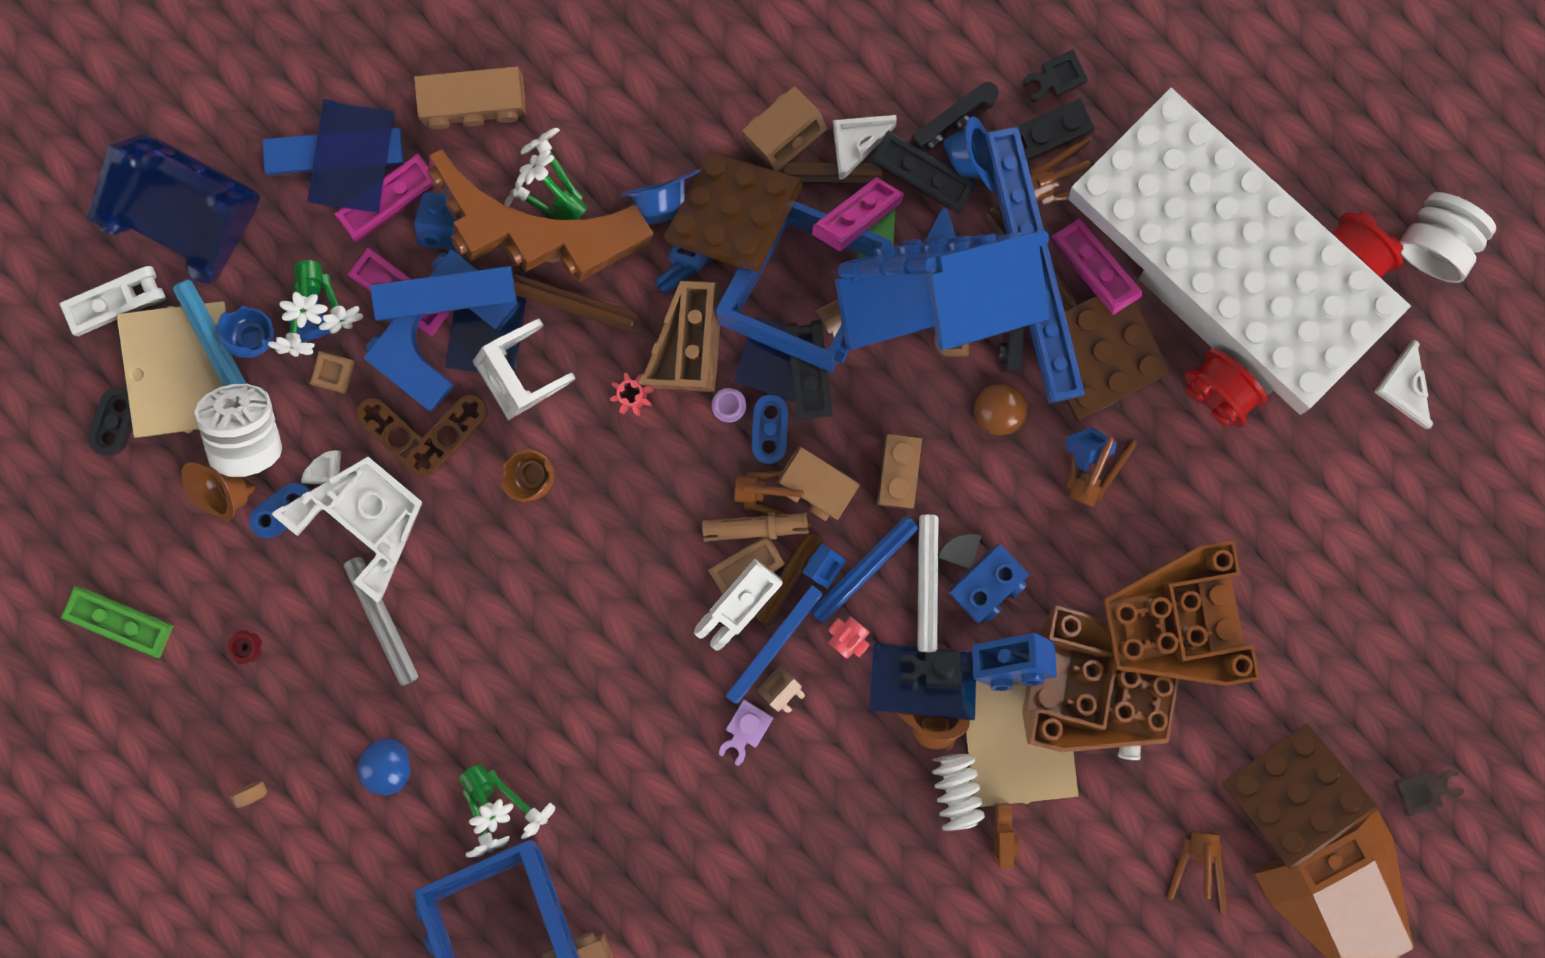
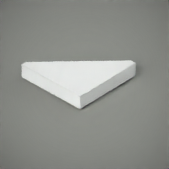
[833,115,897,180]
[1374,340,1433,429]

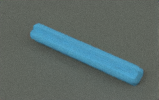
[173,280,247,386]

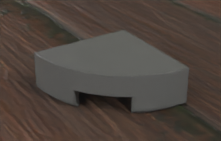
[938,534,981,569]

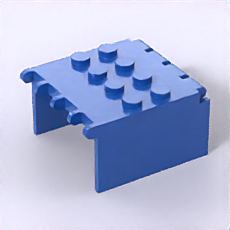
[835,231,1050,350]

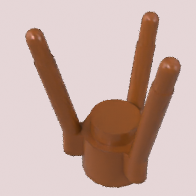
[1030,137,1091,206]
[1066,437,1137,507]
[735,470,812,528]
[1167,831,1227,915]

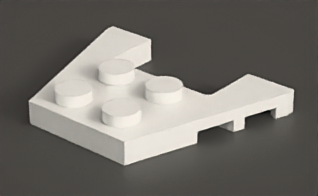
[272,457,422,603]

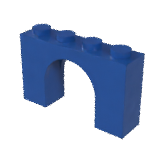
[364,249,521,411]

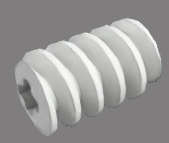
[932,754,985,831]

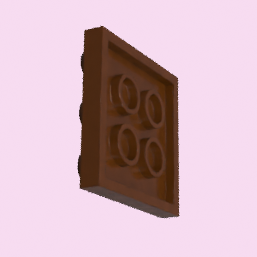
[664,152,803,273]
[1064,295,1170,421]
[1222,723,1378,871]

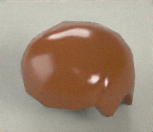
[974,384,1028,436]
[500,449,554,503]

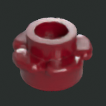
[227,630,262,664]

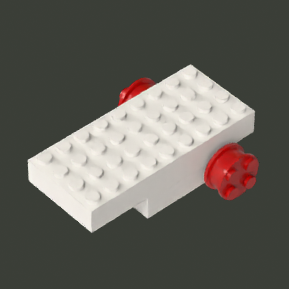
[1068,88,1411,428]

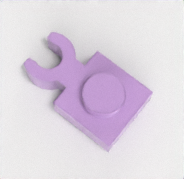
[719,699,774,766]

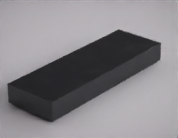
[869,130,976,214]

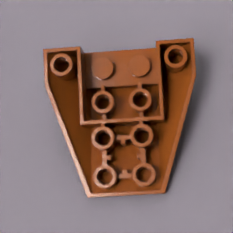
[1103,540,1260,686]
[1022,605,1179,752]
[1253,810,1414,958]

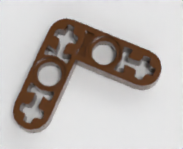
[357,395,488,477]

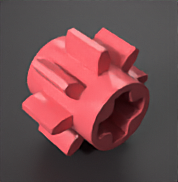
[610,373,654,416]
[828,616,870,659]

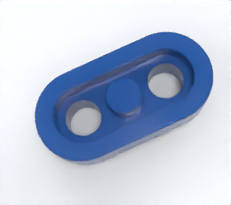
[752,394,788,464]
[249,483,312,538]

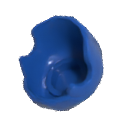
[216,306,275,358]
[357,738,411,796]

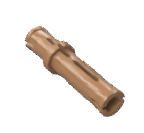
[702,512,808,542]

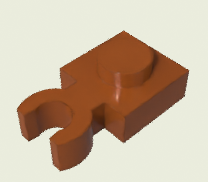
[994,803,1020,868]

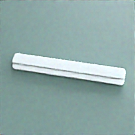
[917,515,938,652]

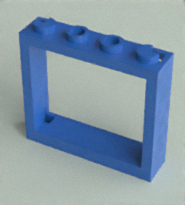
[716,202,892,373]
[413,840,580,958]

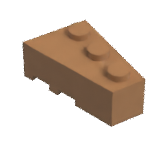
[638,281,723,392]

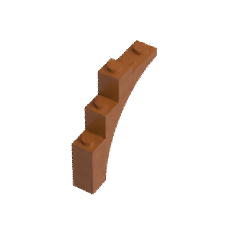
[427,149,653,282]

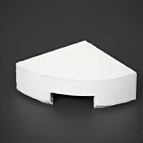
[301,451,341,485]

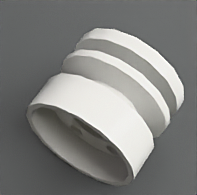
[1399,192,1496,283]
[194,384,282,477]

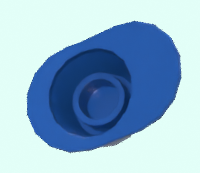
[944,116,996,194]
[622,169,701,224]

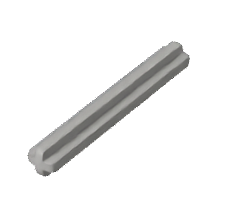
[344,557,418,686]

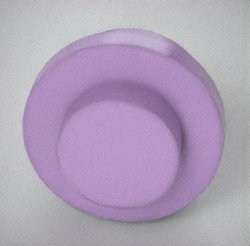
[712,388,746,423]

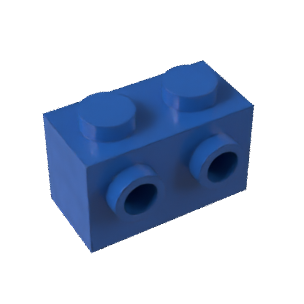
[947,544,1030,623]
[972,632,1057,691]

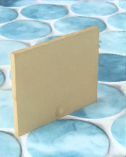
[116,301,233,438]
[961,680,1078,807]

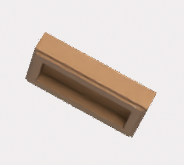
[708,537,785,595]

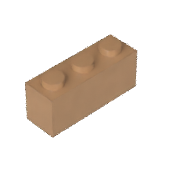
[414,66,527,130]

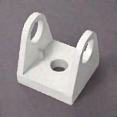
[472,319,576,420]

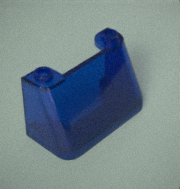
[87,135,260,284]

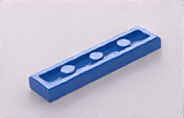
[262,128,404,176]
[370,266,517,321]
[726,585,822,704]

